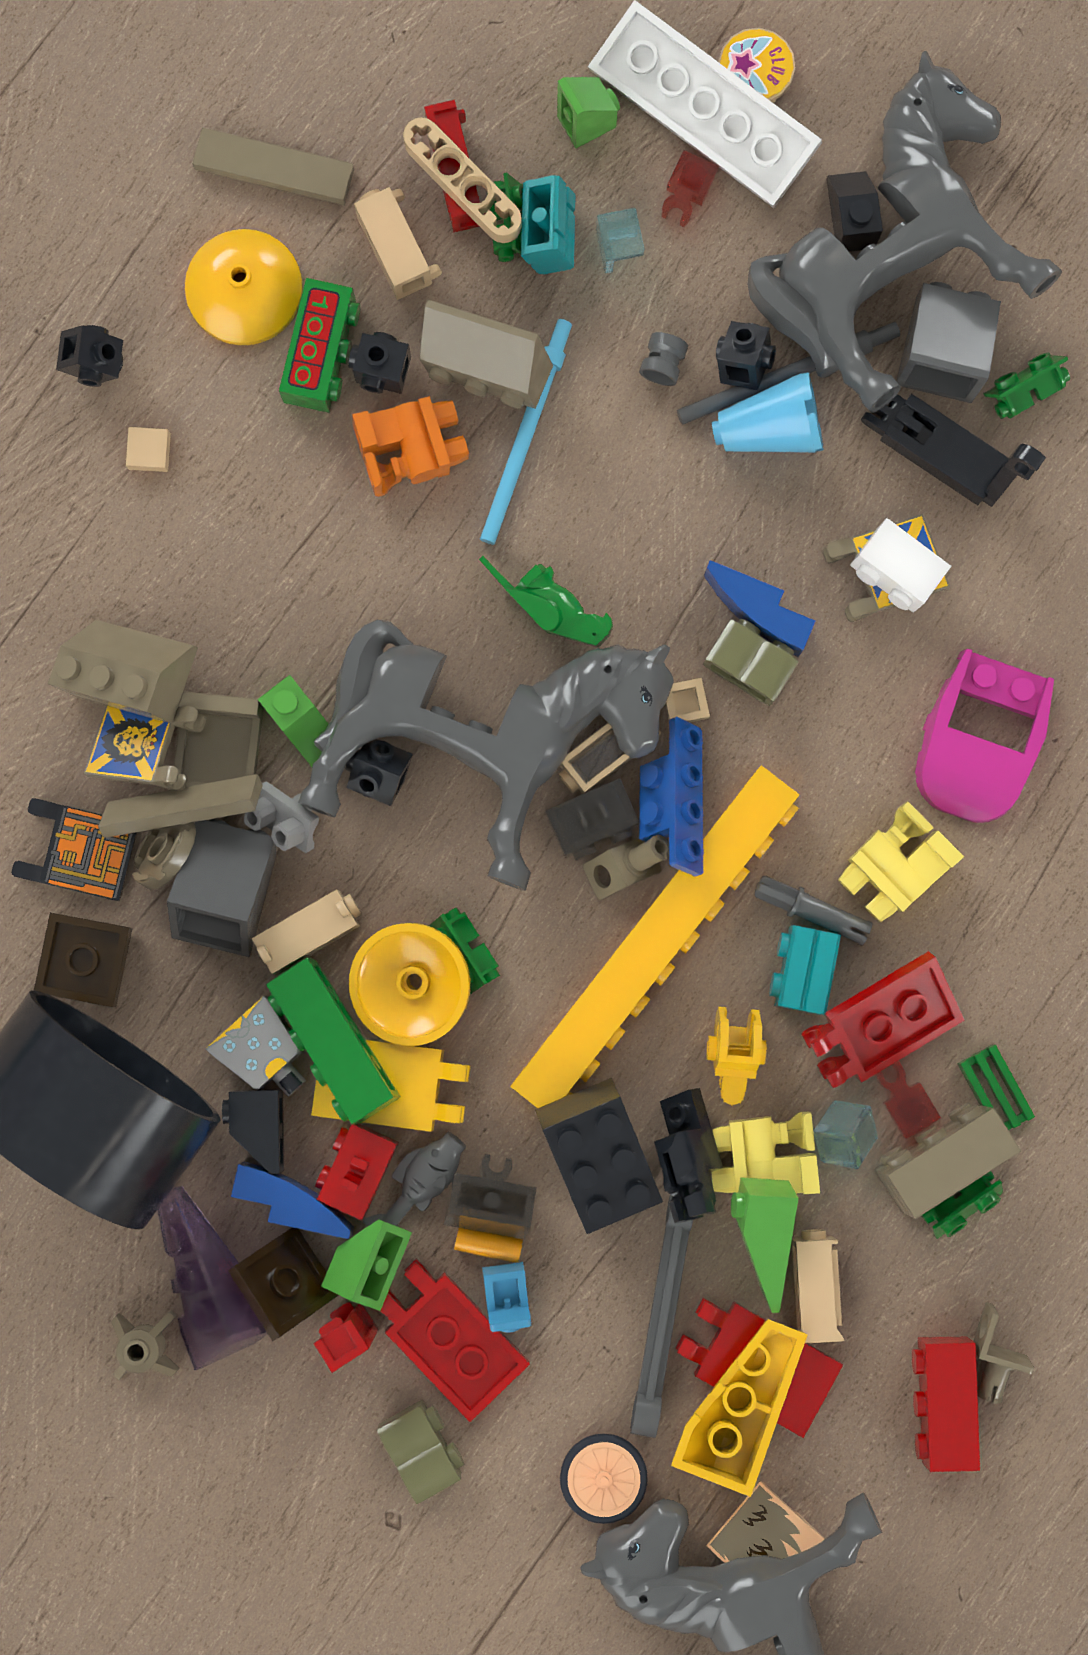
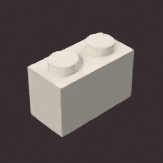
[850,518,951,613]

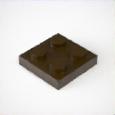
[34,912,133,1007]
[228,1227,339,1342]

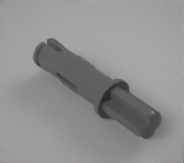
[754,876,873,946]

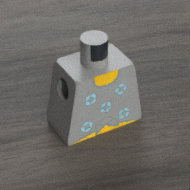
[205,996,306,1097]

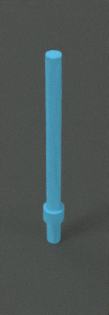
[480,319,572,545]

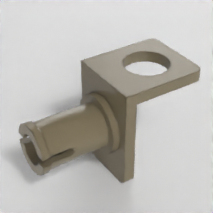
[583,835,669,900]
[973,1302,1034,1404]

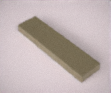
[192,127,354,206]
[98,774,263,838]

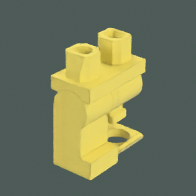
[838,801,964,922]
[711,1112,820,1194]

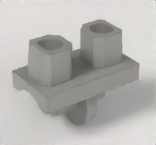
[244,781,319,853]

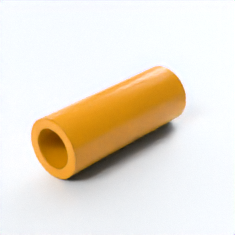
[454,1225,523,1263]

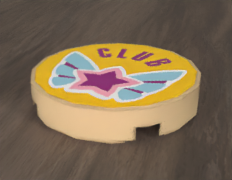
[718,28,795,103]

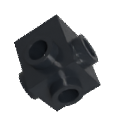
[716,321,776,390]
[56,325,123,387]
[348,332,411,394]
[345,739,413,806]

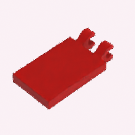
[801,951,965,1088]
[381,1258,530,1422]
[675,1298,843,1439]

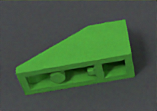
[731,1177,799,1313]

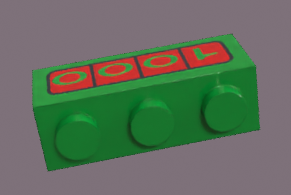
[279,278,360,413]

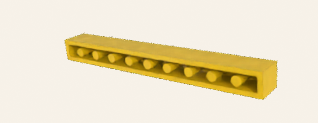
[510,765,800,1108]

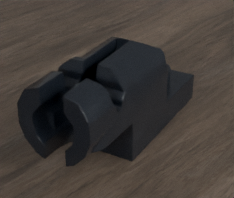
[654,1088,723,1223]

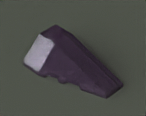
[158,1186,268,1370]

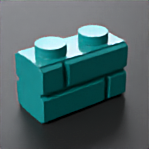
[521,175,576,274]
[769,925,841,1015]

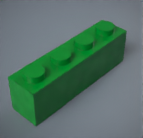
[266,958,401,1125]

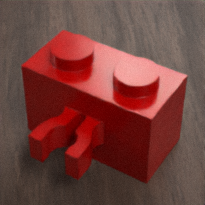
[315,1124,399,1221]

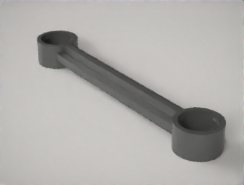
[630,1194,693,1438]

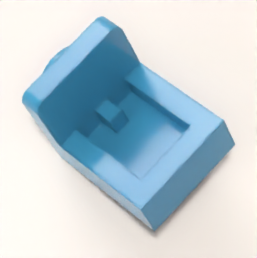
[482,1262,531,1333]

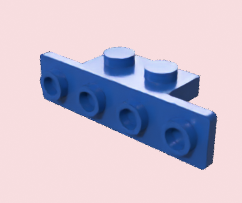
[639,717,704,877]

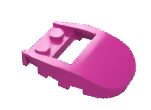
[915,648,1054,823]

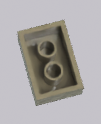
[874,1103,1021,1219]

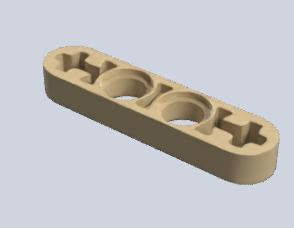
[403,117,522,243]

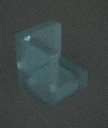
[596,208,645,274]
[813,1100,878,1169]

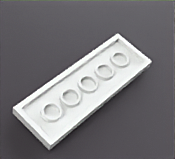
[588,0,822,208]

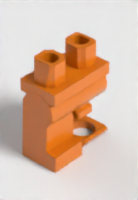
[352,396,469,497]

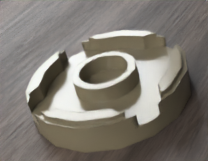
[133,822,196,890]

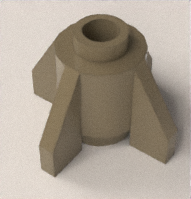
[111,1310,180,1380]

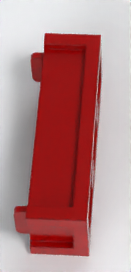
[424,100,486,233]
[313,1302,379,1373]

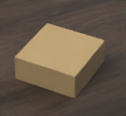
[126,427,171,472]
[665,678,710,723]

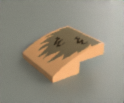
[706,1481,825,1563]

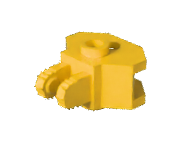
[706,1007,767,1106]

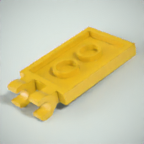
[311,1040,471,1132]

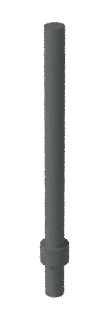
[677,322,900,425]

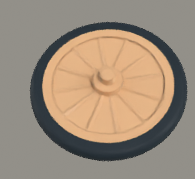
[560,1433,648,1524]

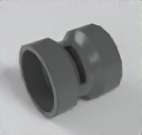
[639,332,688,386]

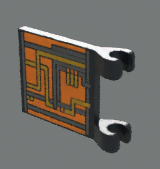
[11,798,137,902]

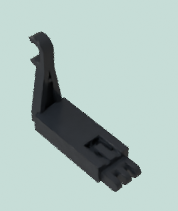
[861,393,1046,507]

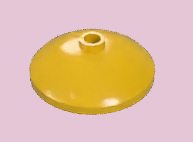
[185,229,303,345]
[349,923,470,1046]

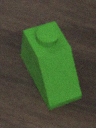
[557,77,620,149]
[258,675,329,767]
[321,1219,412,1311]

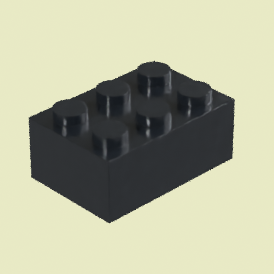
[535,1078,663,1234]

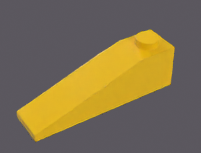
[671,1319,808,1497]

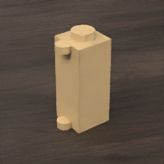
[354,187,442,300]
[252,889,362,975]

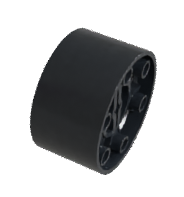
[0,990,221,1230]

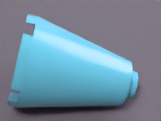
[712,372,824,453]

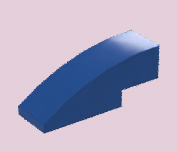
[704,560,815,657]
[231,1161,354,1239]

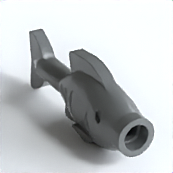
[363,1132,466,1227]

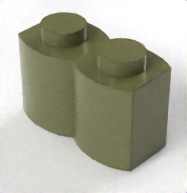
[703,619,799,706]
[377,1400,465,1504]

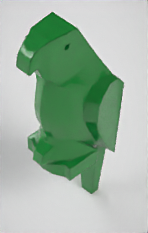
[479,556,613,648]

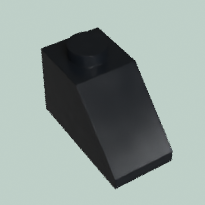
[826,171,883,252]
[222,1089,284,1174]

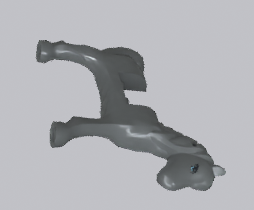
[747,51,1062,413]
[298,620,674,891]
[580,1493,882,1655]

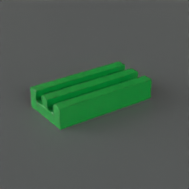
[957,1044,1035,1130]

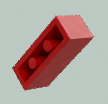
[912,1336,980,1472]

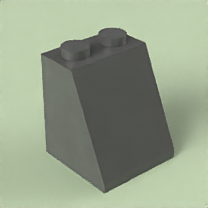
[896,282,1001,403]
[167,819,276,957]

